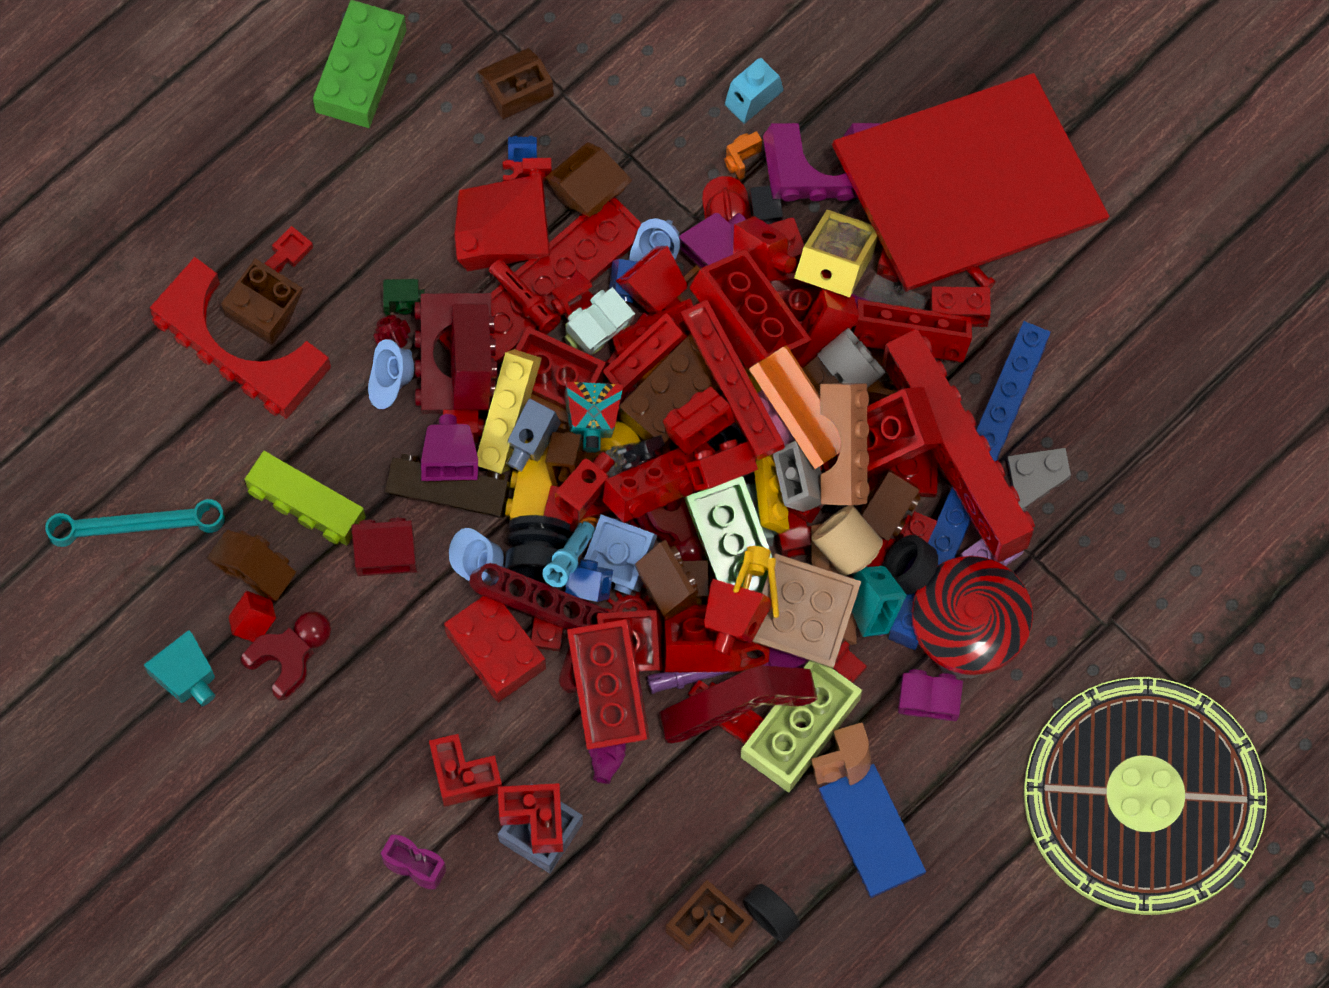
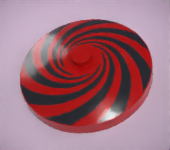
[912,556,1033,675]

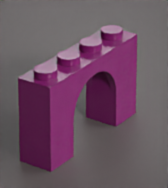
[763,123,880,202]

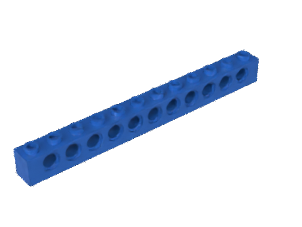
[888,321,1051,651]

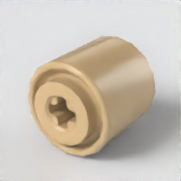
[812,505,883,576]

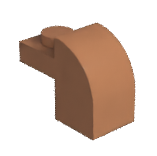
[811,723,871,786]

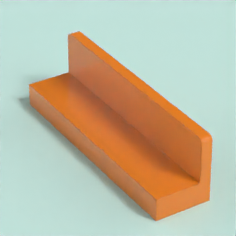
[749,346,841,469]

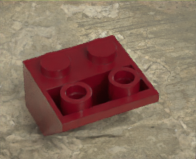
[352,517,417,576]

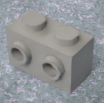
[773,441,822,512]

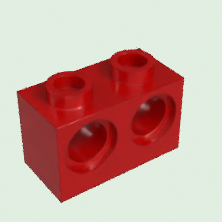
[929,287,991,327]

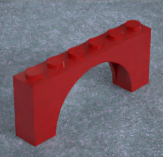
[150,257,331,419]

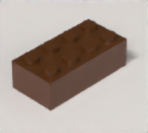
[619,334,743,455]

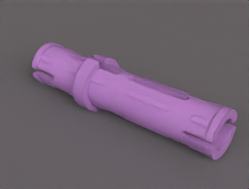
[647,672,731,694]

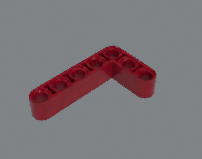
[469,563,609,693]
[659,666,818,744]

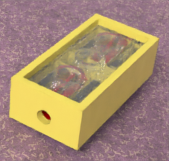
[794,209,878,297]

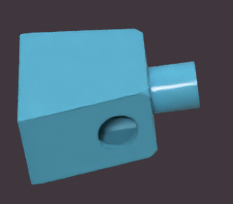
[725,58,784,124]

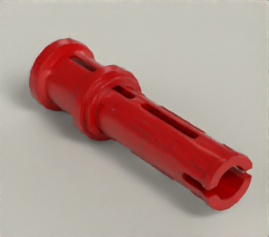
[489,259,561,334]

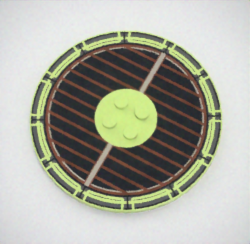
[1024,677,1267,915]

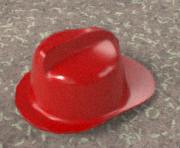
[702,176,751,222]

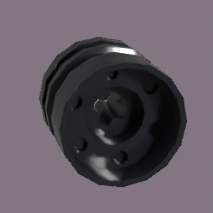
[505,515,571,583]

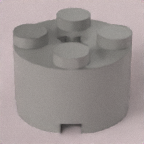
[817,327,886,388]

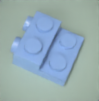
[584,514,657,595]

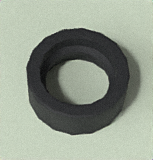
[882,535,938,595]
[743,884,800,941]

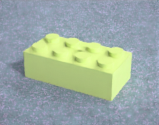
[741,661,862,792]

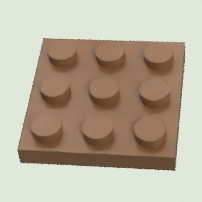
[752,553,861,668]

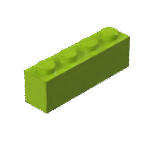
[245,451,366,546]

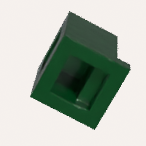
[383,279,425,317]

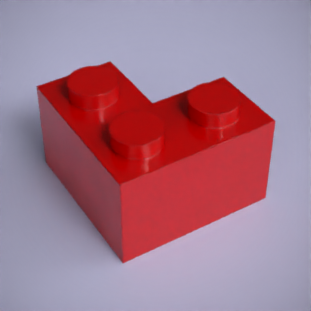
[429,734,502,807]
[498,783,563,854]

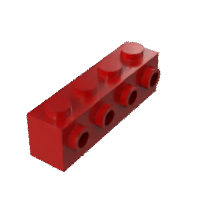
[851,299,972,362]
[603,442,715,523]

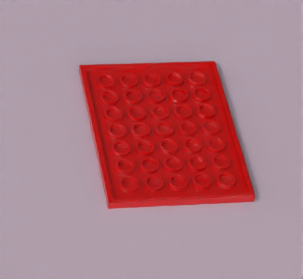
[832,73,1110,292]

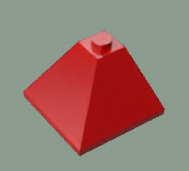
[455,174,550,271]

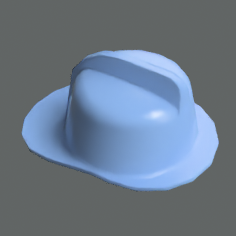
[629,218,680,262]
[368,339,415,409]
[449,528,505,581]

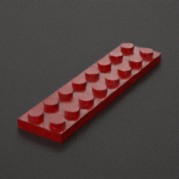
[439,197,642,365]

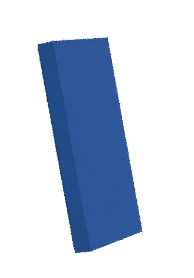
[819,764,926,898]

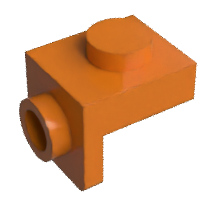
[724,131,762,180]

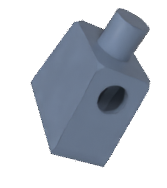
[506,398,561,472]

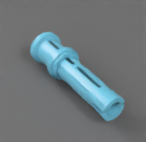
[543,521,595,587]

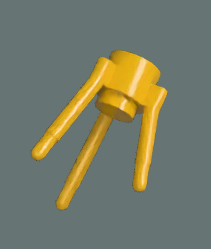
[733,546,779,618]

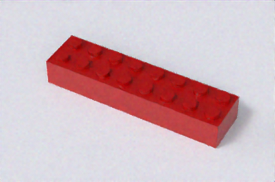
[882,329,1035,562]

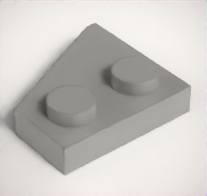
[1007,448,1071,511]

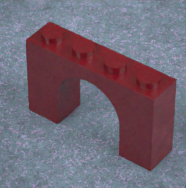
[415,293,492,414]

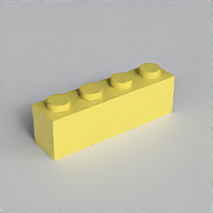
[477,349,542,474]

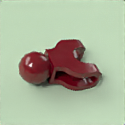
[636,492,707,561]
[241,611,331,701]

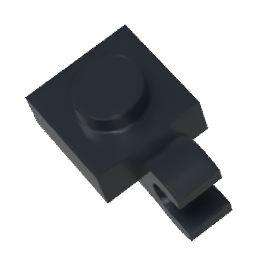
[617,435,665,470]

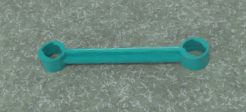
[45,499,225,547]

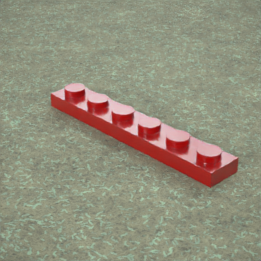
[681,300,785,461]

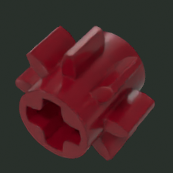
[373,315,411,348]

